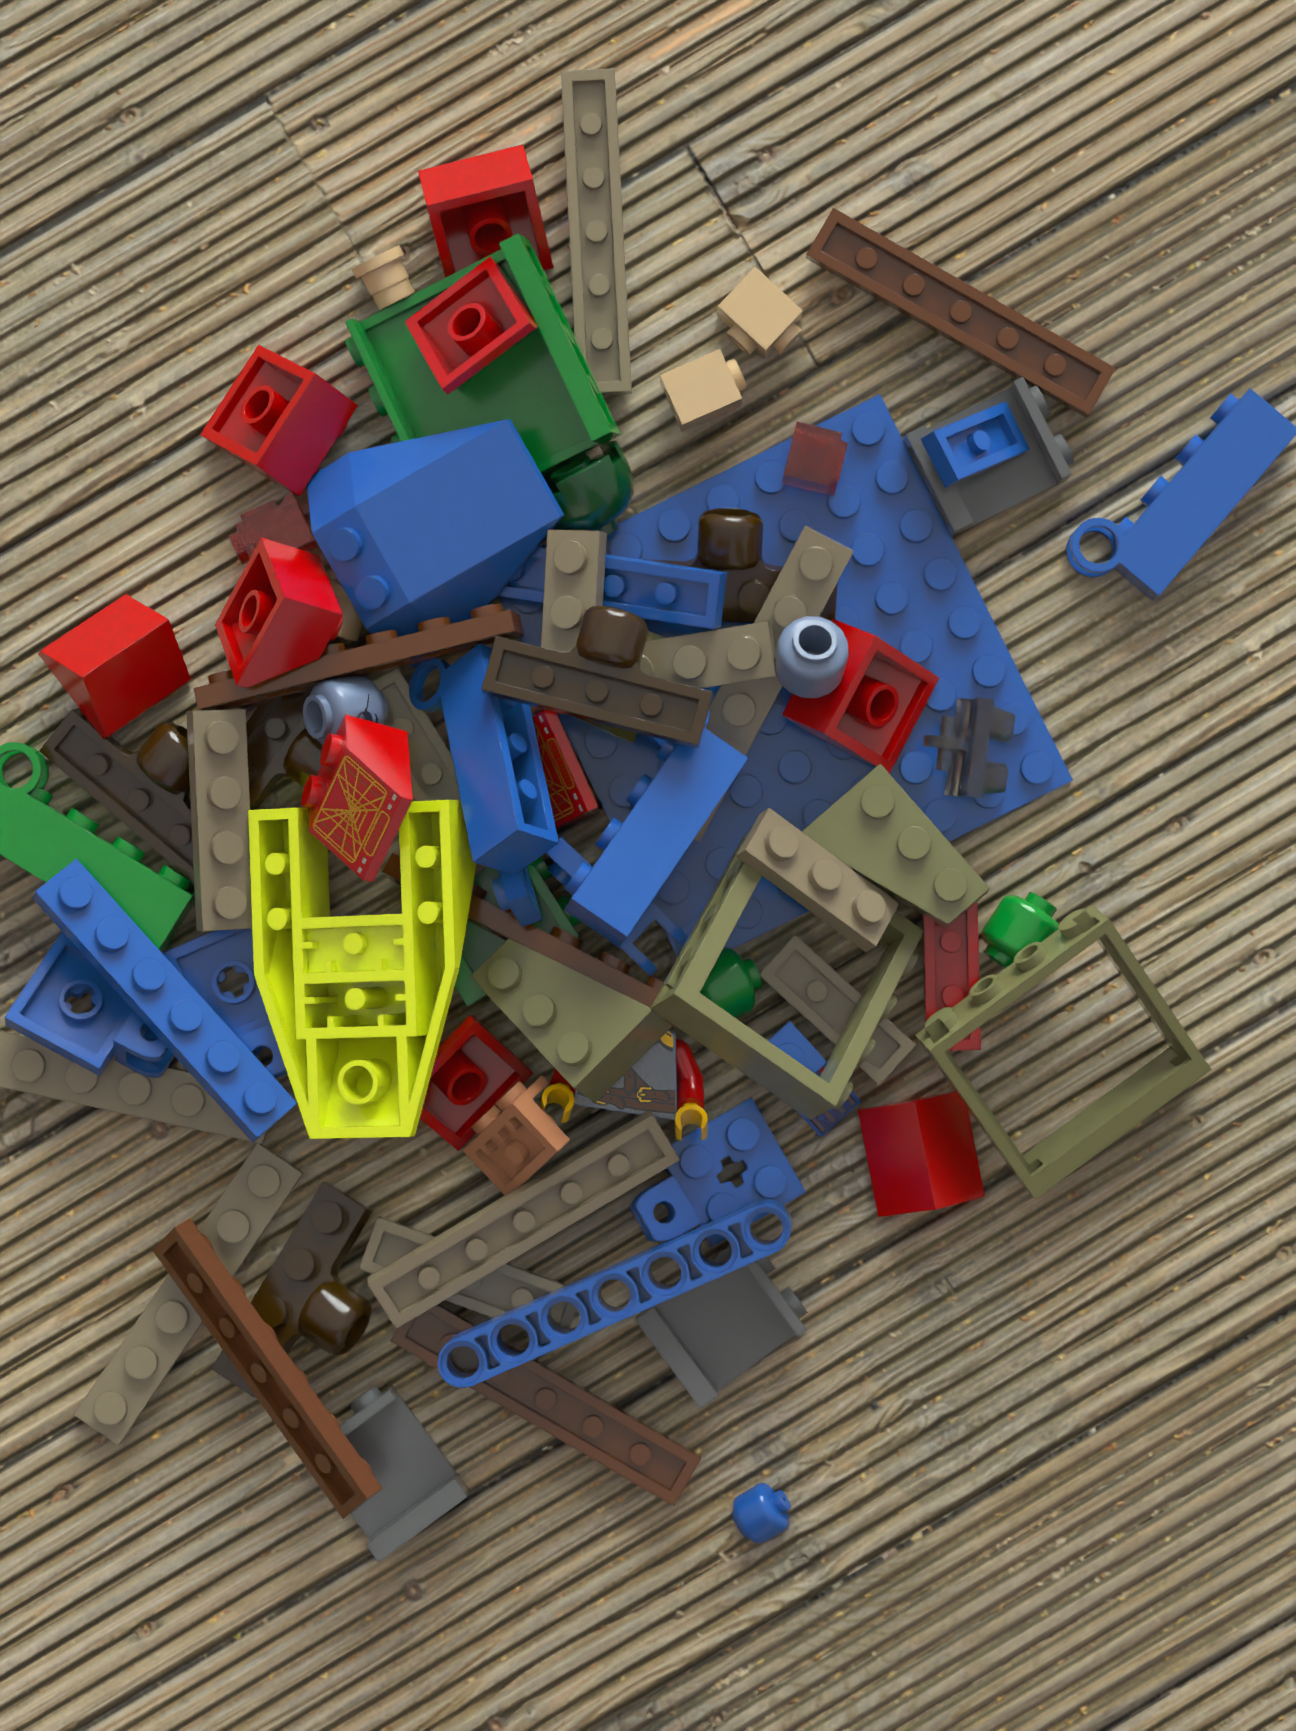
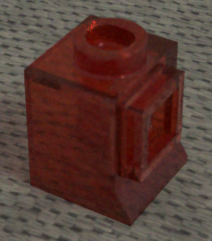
[782,421,848,496]
[229,491,318,565]

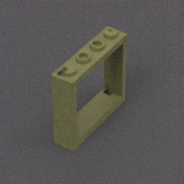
[650,832,924,1119]
[915,905,1212,1199]

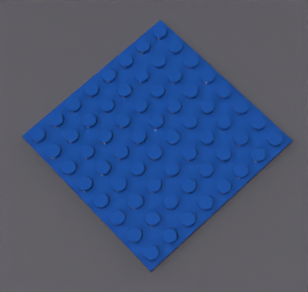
[498,394,1073,958]

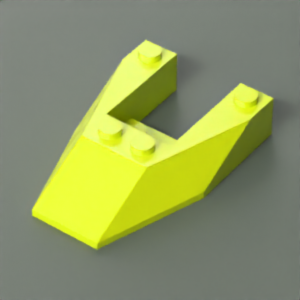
[248,800,477,1139]

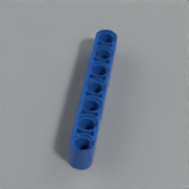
[437,1199,792,1388]

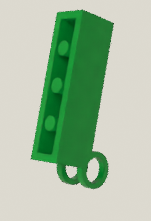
[0,742,195,952]

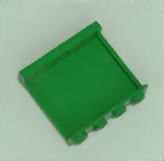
[345,234,621,474]

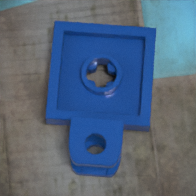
[546,837,688,976]
[162,928,287,1079]
[5,932,175,1078]
[630,1097,806,1247]

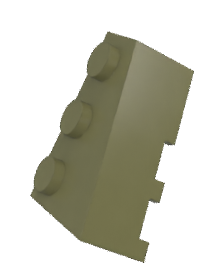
[802,764,990,929]
[470,938,673,1103]

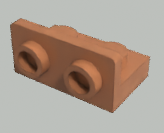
[463,1076,570,1195]

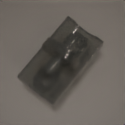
[922,697,1015,798]

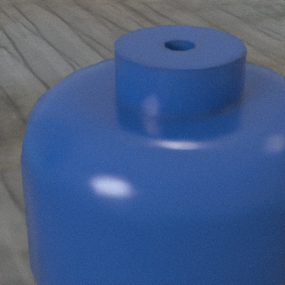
[732,1483,791,1543]

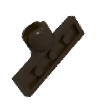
[641,508,838,623]
[481,606,713,749]
[246,638,351,810]
[39,708,194,883]
[211,1181,373,1398]

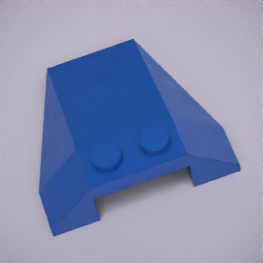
[307,419,564,668]

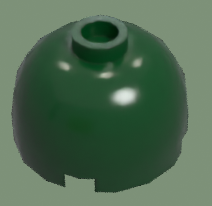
[542,440,634,535]

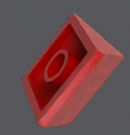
[405,256,538,395]
[38,594,191,740]
[420,1015,533,1151]
[857,1091,985,1217]

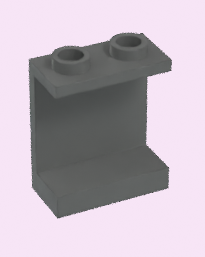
[903,377,1074,537]
[635,1245,808,1409]
[340,1385,470,1563]

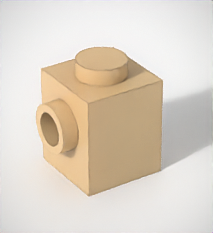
[717,267,803,359]
[660,349,747,432]

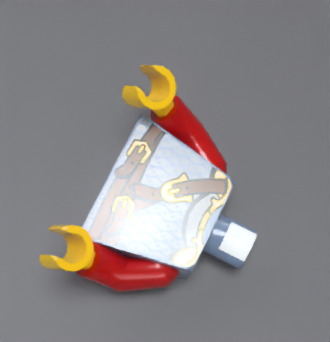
[539,1030,708,1141]

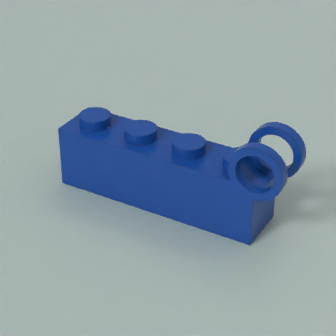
[1066,388,1296,601]
[409,643,559,875]
[564,711,749,947]

